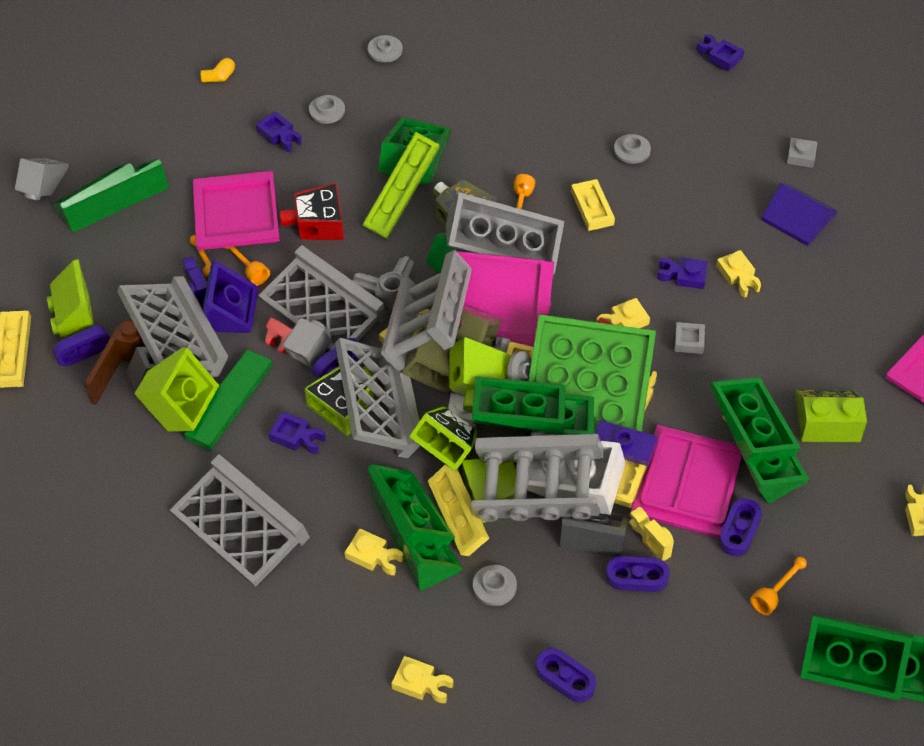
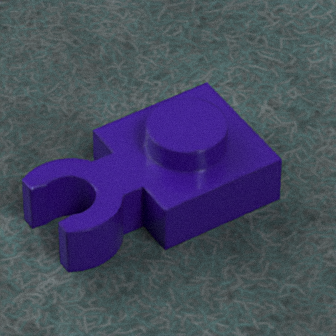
[696,34,744,71]
[256,111,302,152]
[182,257,207,308]
[657,257,708,289]
[269,412,326,454]

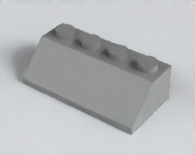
[445,192,564,275]

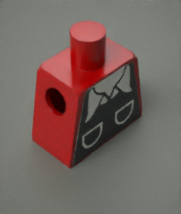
[280,183,344,240]

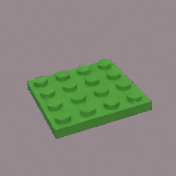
[528,314,656,434]

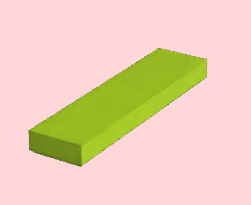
[362,132,440,239]

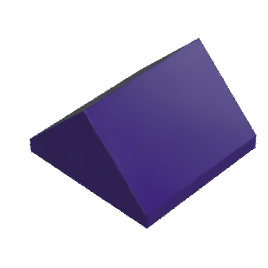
[762,183,837,246]
[203,260,259,333]

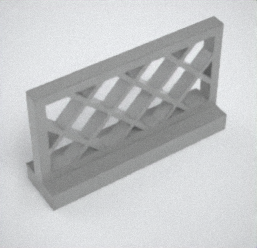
[258,245,388,351]
[117,276,228,377]
[335,338,421,458]
[170,454,310,587]

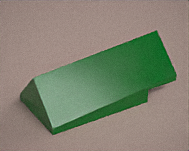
[51,159,169,233]
[472,376,594,435]
[710,377,809,504]
[368,464,463,591]
[800,614,924,702]

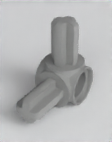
[353,256,415,309]

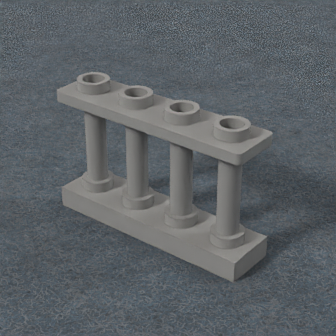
[381,250,472,371]
[471,434,603,522]

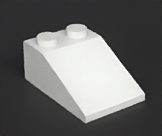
[527,432,625,515]

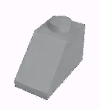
[15,158,69,200]

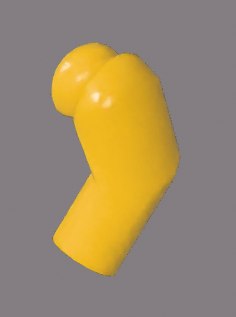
[201,58,235,83]

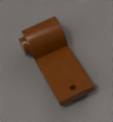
[84,319,146,405]

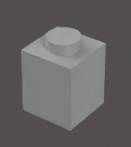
[283,318,332,369]

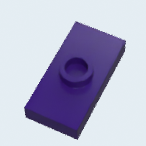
[595,420,658,466]

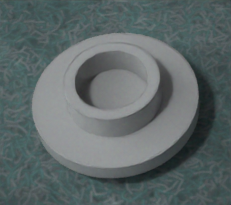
[367,35,403,63]
[309,95,345,124]
[614,134,651,164]
[507,351,532,381]
[473,565,517,606]

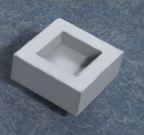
[787,138,817,168]
[674,322,705,354]

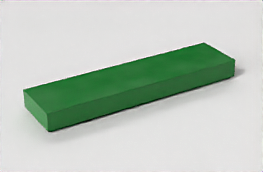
[184,349,273,451]

